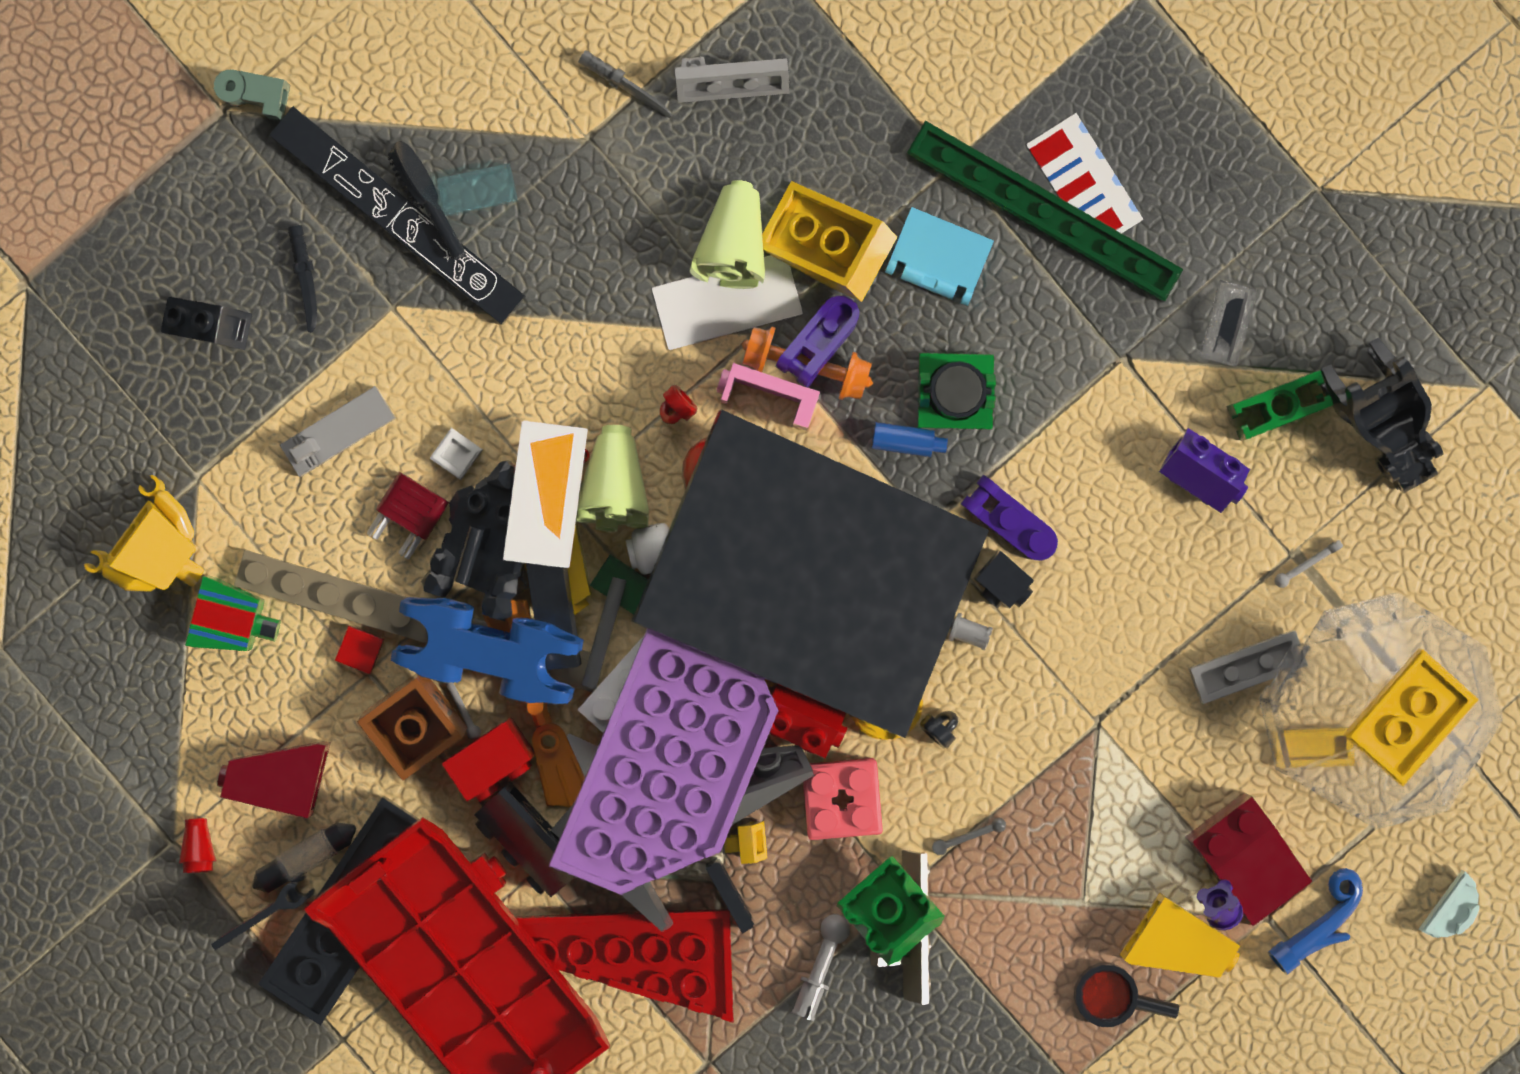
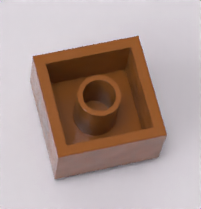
[357,673,468,781]

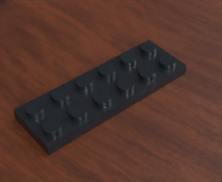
[258,796,419,1026]

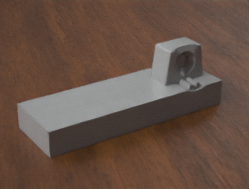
[675,56,789,103]
[280,386,396,477]

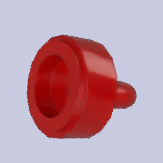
[659,385,698,424]

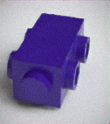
[1159,428,1250,513]

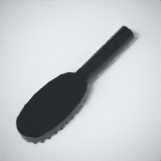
[388,141,466,260]

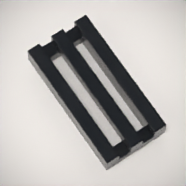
[705,858,754,934]

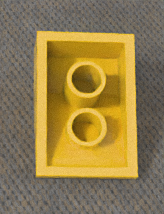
[762,181,897,302]

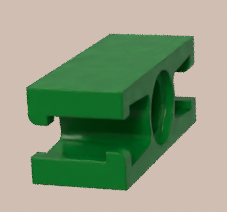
[1226,370,1334,441]

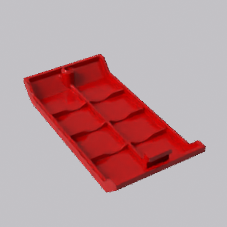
[304,817,610,1074]

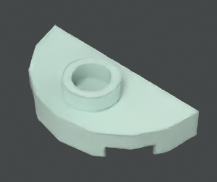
[1418,870,1480,938]

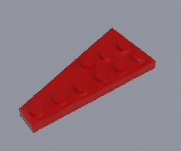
[514,909,734,1023]

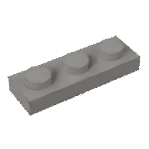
[1188,630,1308,704]

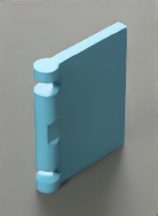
[885,207,994,306]

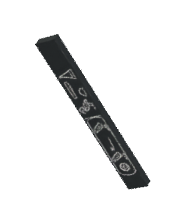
[270,106,526,325]

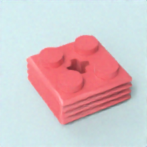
[803,758,883,840]

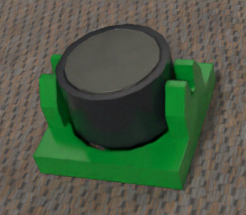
[917,353,996,430]

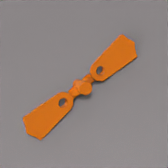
[483,600,585,807]

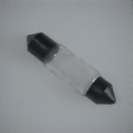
[252,822,356,893]

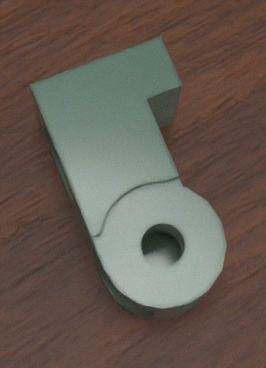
[214,70,291,121]

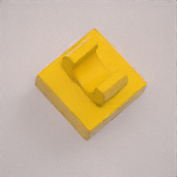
[724,821,767,864]

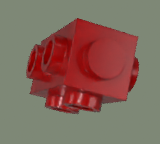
[769,684,848,758]

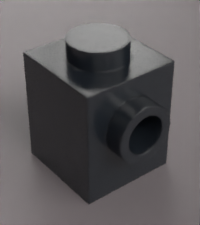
[973,551,1034,609]

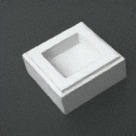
[430,428,483,480]

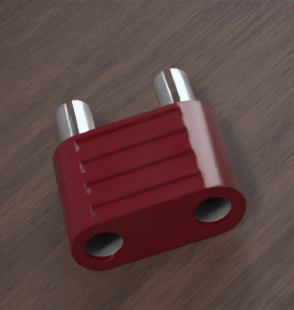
[367,471,450,559]

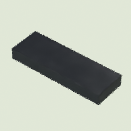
[526,563,582,670]

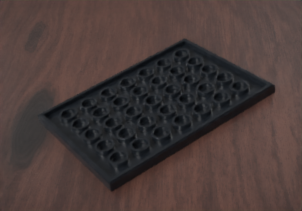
[631,410,989,738]

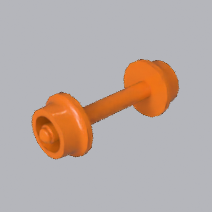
[741,327,873,400]

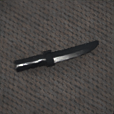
[288,225,317,333]

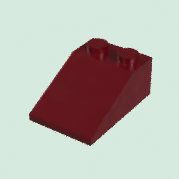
[1185,792,1312,926]

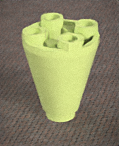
[576,425,649,532]

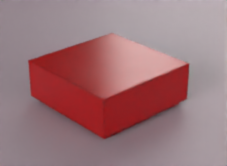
[335,626,385,674]

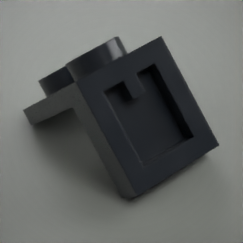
[161,297,253,350]

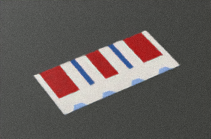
[1026,113,1144,233]

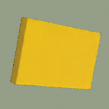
[1343,648,1479,787]

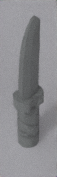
[578,50,672,118]

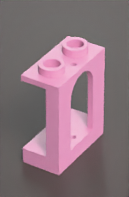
[717,363,820,431]

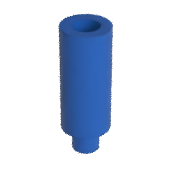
[872,422,948,457]

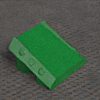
[836,856,945,966]

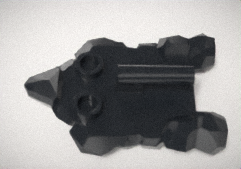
[421,460,525,621]

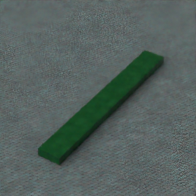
[906,120,1184,302]

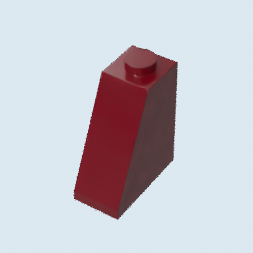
[217,741,331,819]

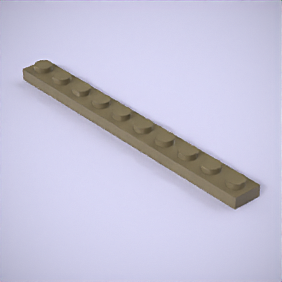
[234,550,594,692]

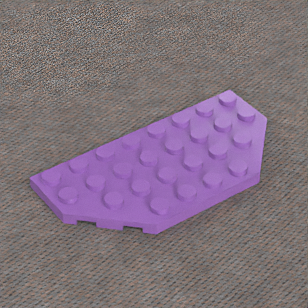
[549,629,778,895]

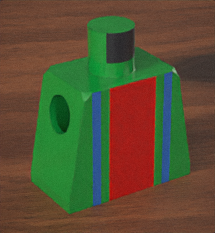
[185,576,281,651]

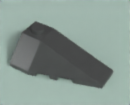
[732,745,814,825]

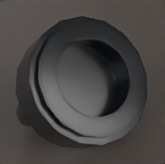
[920,711,958,749]

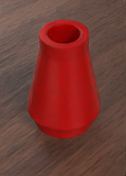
[179,818,217,873]

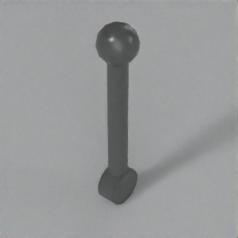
[932,818,1006,855]

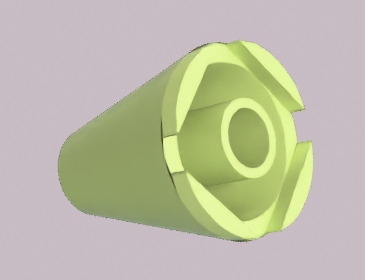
[690,180,765,289]

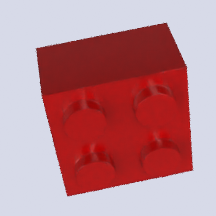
[442,717,535,802]

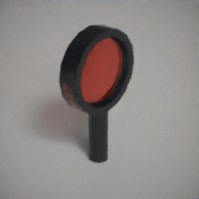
[1074,963,1179,1027]

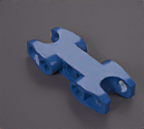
[391,597,584,704]

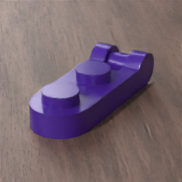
[775,296,859,388]
[960,475,1058,561]

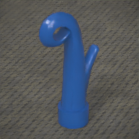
[1268,868,1363,975]

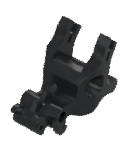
[1320,337,1444,494]

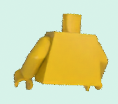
[84,475,204,592]

